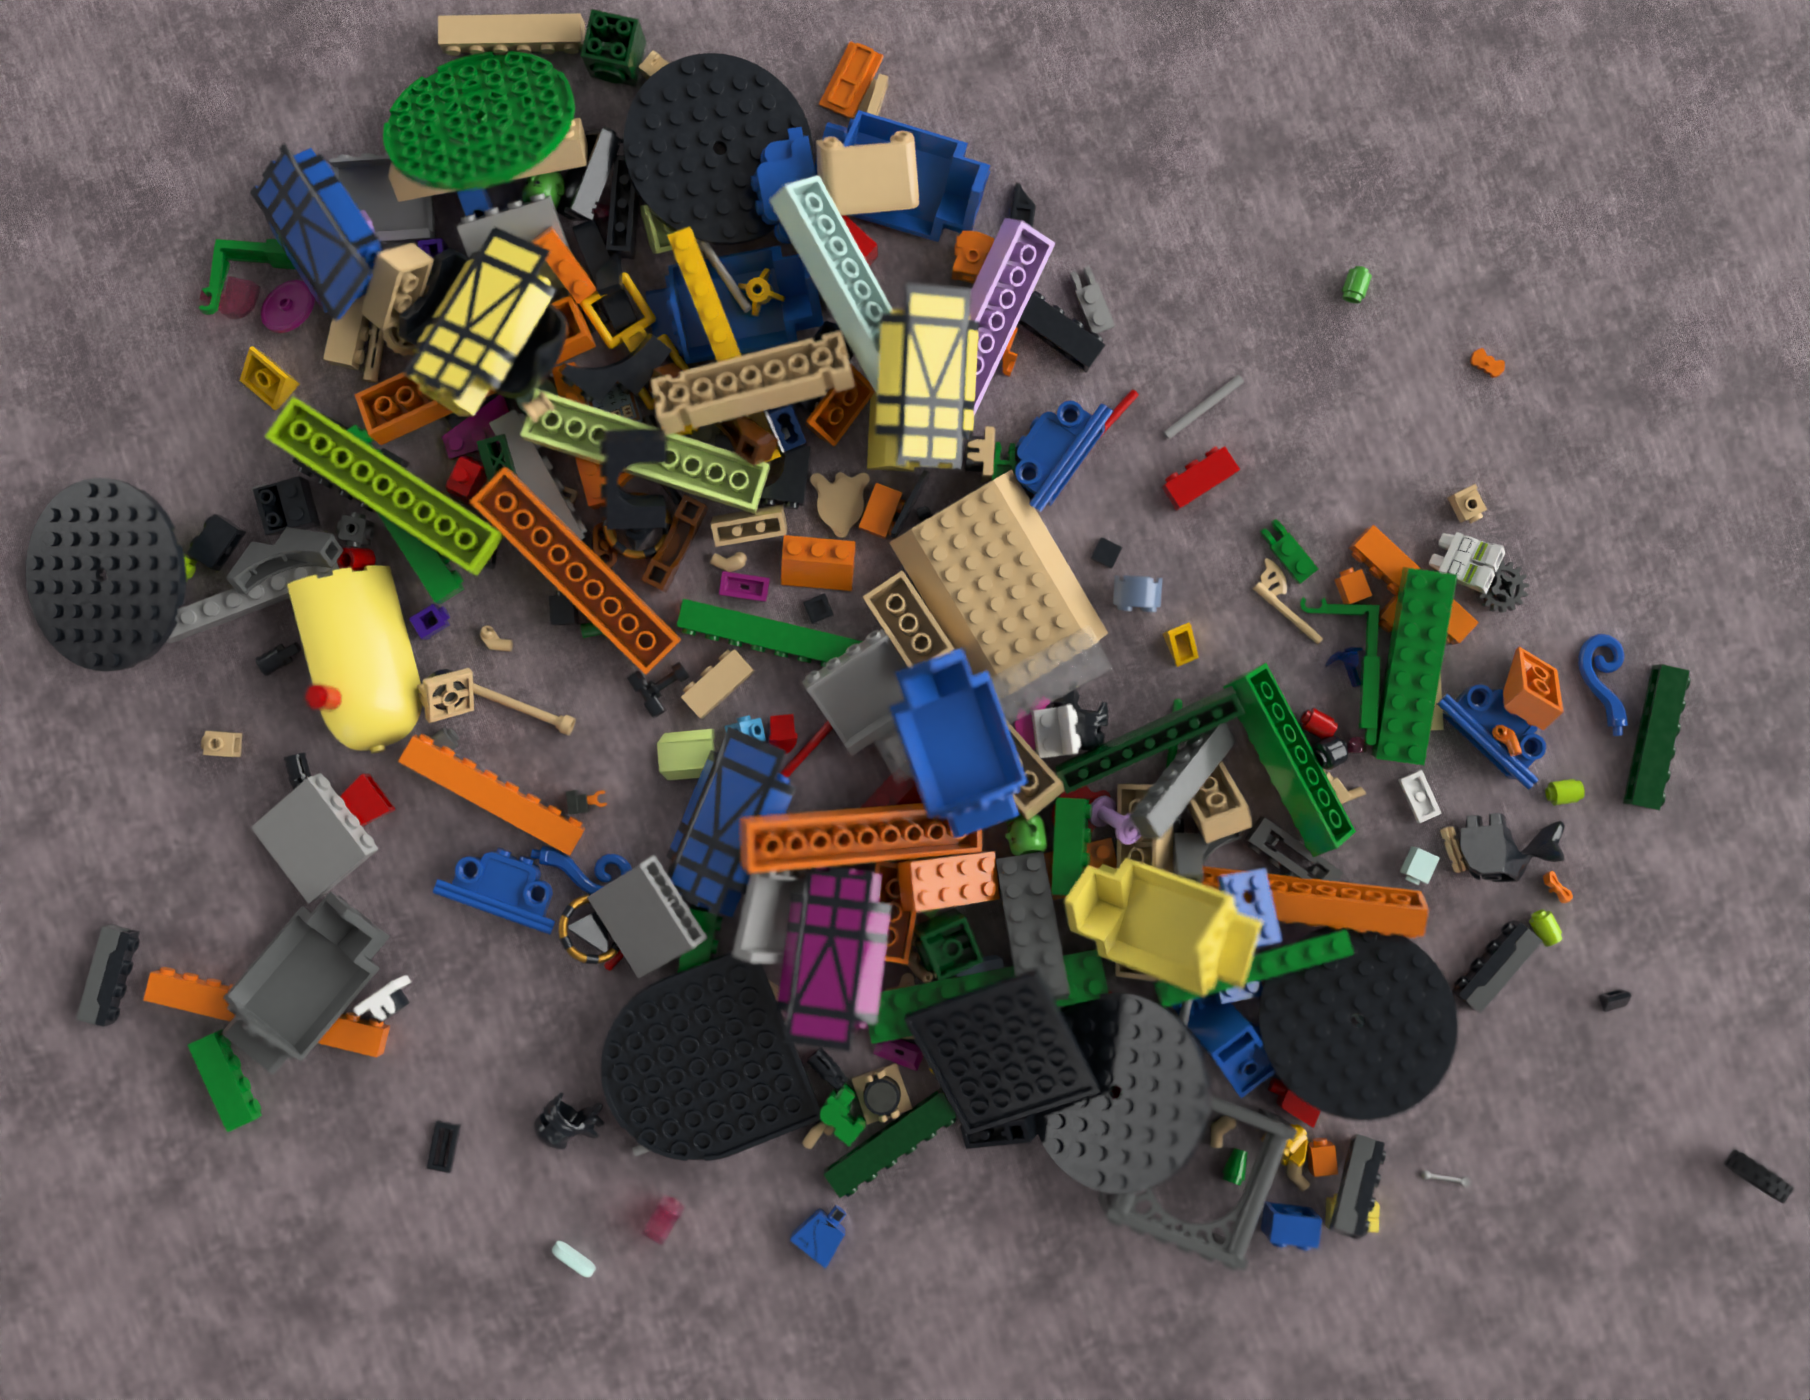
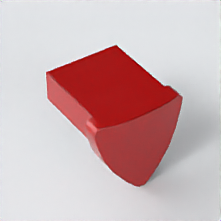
[769,714,798,755]

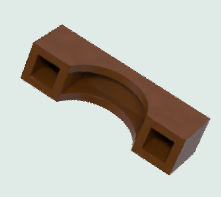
[641,494,709,593]

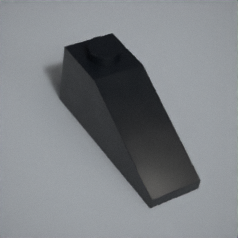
[960,1114,1038,1149]

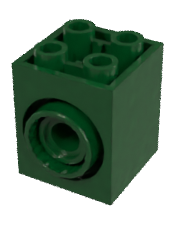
[581,9,646,87]
[913,908,984,981]

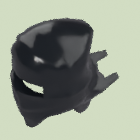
[1050,680,1109,751]
[534,1092,605,1150]

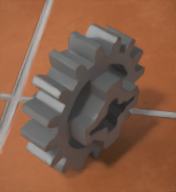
[1476,561,1529,613]

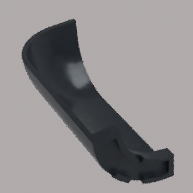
[399,248,568,398]

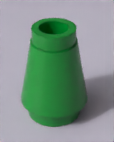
[1221,1148,1248,1186]

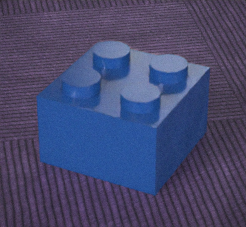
[1261,1201,1322,1251]

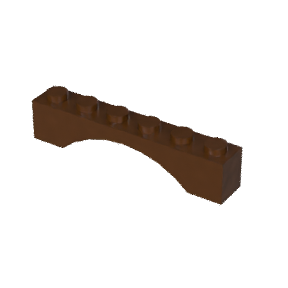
[648,363,778,466]

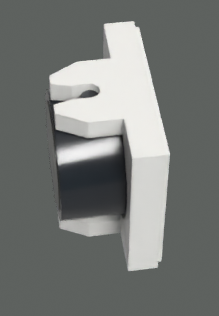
[353,975,411,1024]

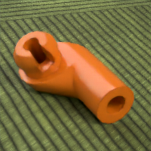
[1492,725,1522,756]

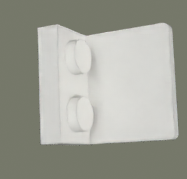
[1031,705,1080,758]

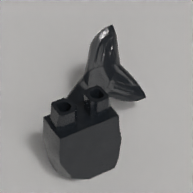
[1461,813,1565,882]

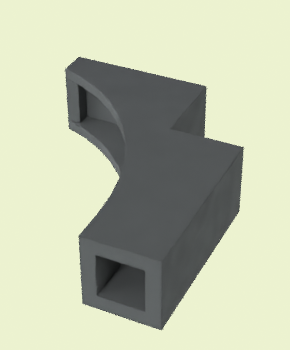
[226,527,343,595]
[1173,823,1244,885]

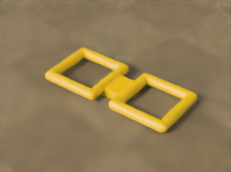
[579,272,690,410]

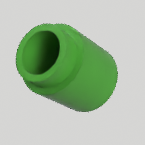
[1342,266,1372,304]

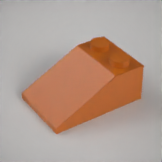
[1503,647,1563,731]

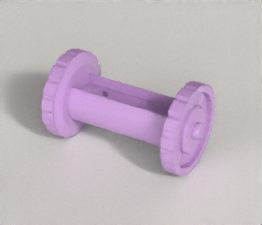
[1089,796,1141,845]

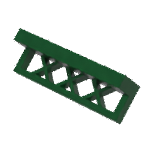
[476,434,517,483]

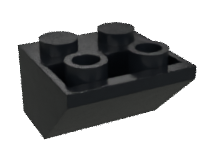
[253,476,321,536]

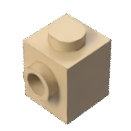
[201,731,243,757]

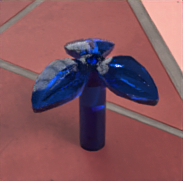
[1325,646,1363,687]

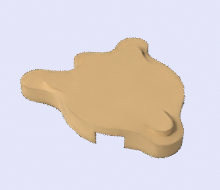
[810,472,870,538]

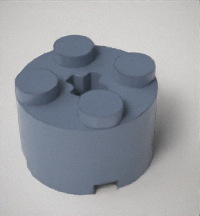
[1113,575,1163,612]

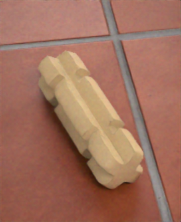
[1440,826,1468,873]

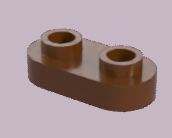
[591,522,617,569]

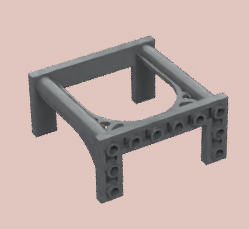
[1098,1095,1297,1271]

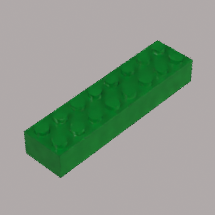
[1371,567,1457,766]
[1223,663,1356,857]

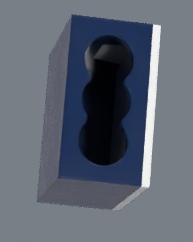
[764,404,806,453]

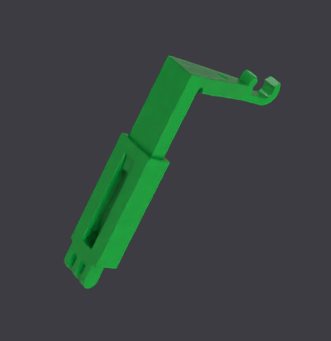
[198,239,296,315]
[1300,596,1380,745]

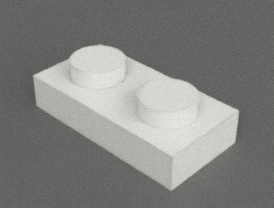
[1398,770,1442,823]

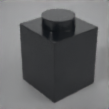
[549,591,579,626]

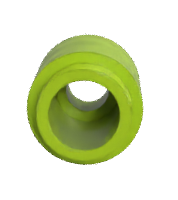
[1545,779,1585,806]
[1529,909,1563,947]

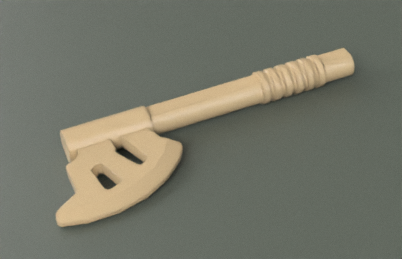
[1253,558,1323,645]

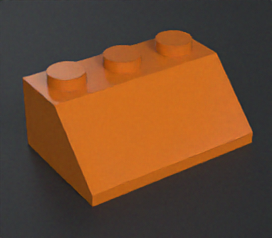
[805,364,875,447]
[781,535,856,591]

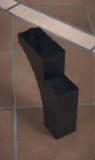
[558,333,672,403]

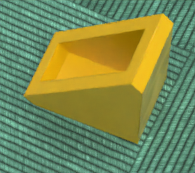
[1162,622,1199,667]

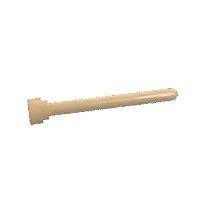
[473,683,576,736]

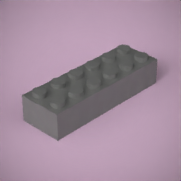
[996,852,1069,1001]

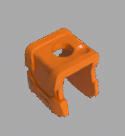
[952,231,994,284]

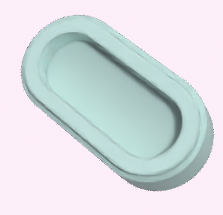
[552,1241,596,1277]

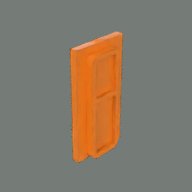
[819,41,884,119]

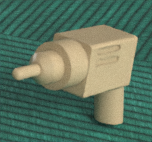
[1323,769,1366,804]

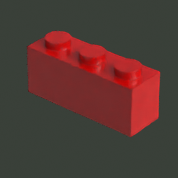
[1161,446,1240,511]

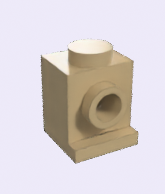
[1448,484,1487,523]

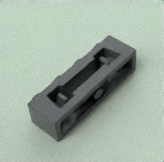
[1245,816,1344,881]

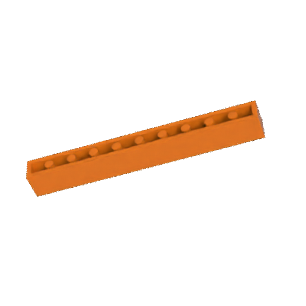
[143,967,390,1058]

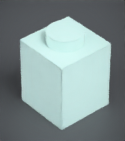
[1400,846,1440,885]

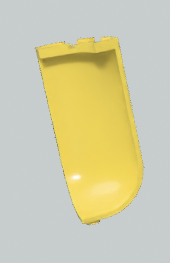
[287,565,422,754]

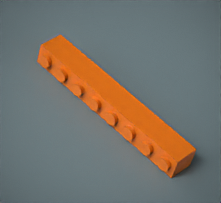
[398,734,585,856]

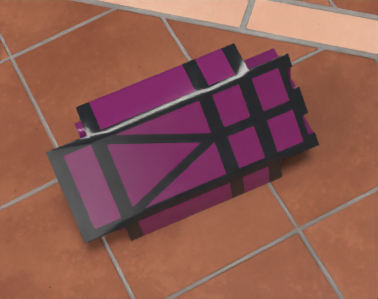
[776,866,891,1052]

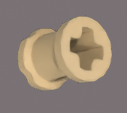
[522,391,555,423]

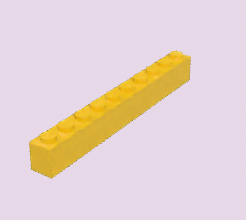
[668,227,782,463]

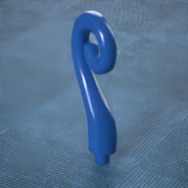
[1578,634,1628,736]
[531,846,632,894]

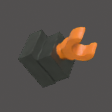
[566,790,608,815]

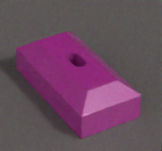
[719,571,770,602]
[873,1038,924,1071]

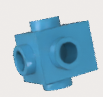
[724,715,766,741]

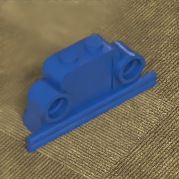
[751,127,816,244]
[1015,401,1113,512]
[1437,684,1546,790]
[433,847,556,935]

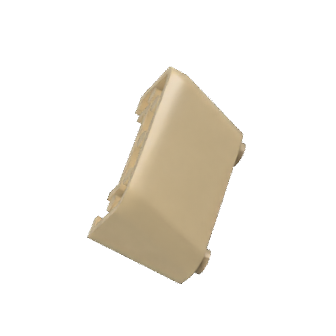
[817,131,919,215]

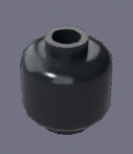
[1312,735,1348,770]

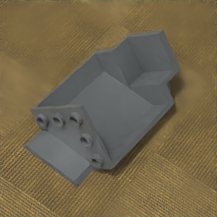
[222,891,390,1075]

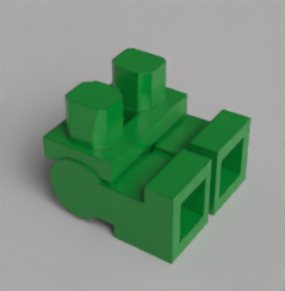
[820,1083,866,1147]

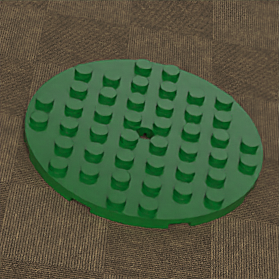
[383,51,575,191]

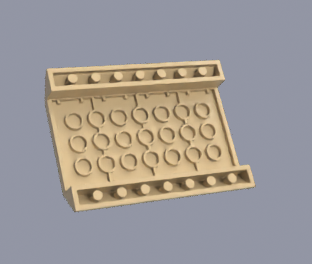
[889,470,1108,700]

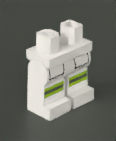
[1429,532,1505,594]

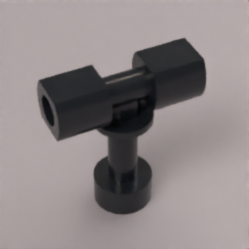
[627,662,689,718]

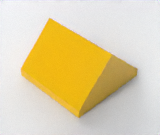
[239,346,300,411]

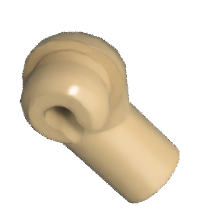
[710,552,747,572]
[480,625,513,651]
[802,1121,835,1149]

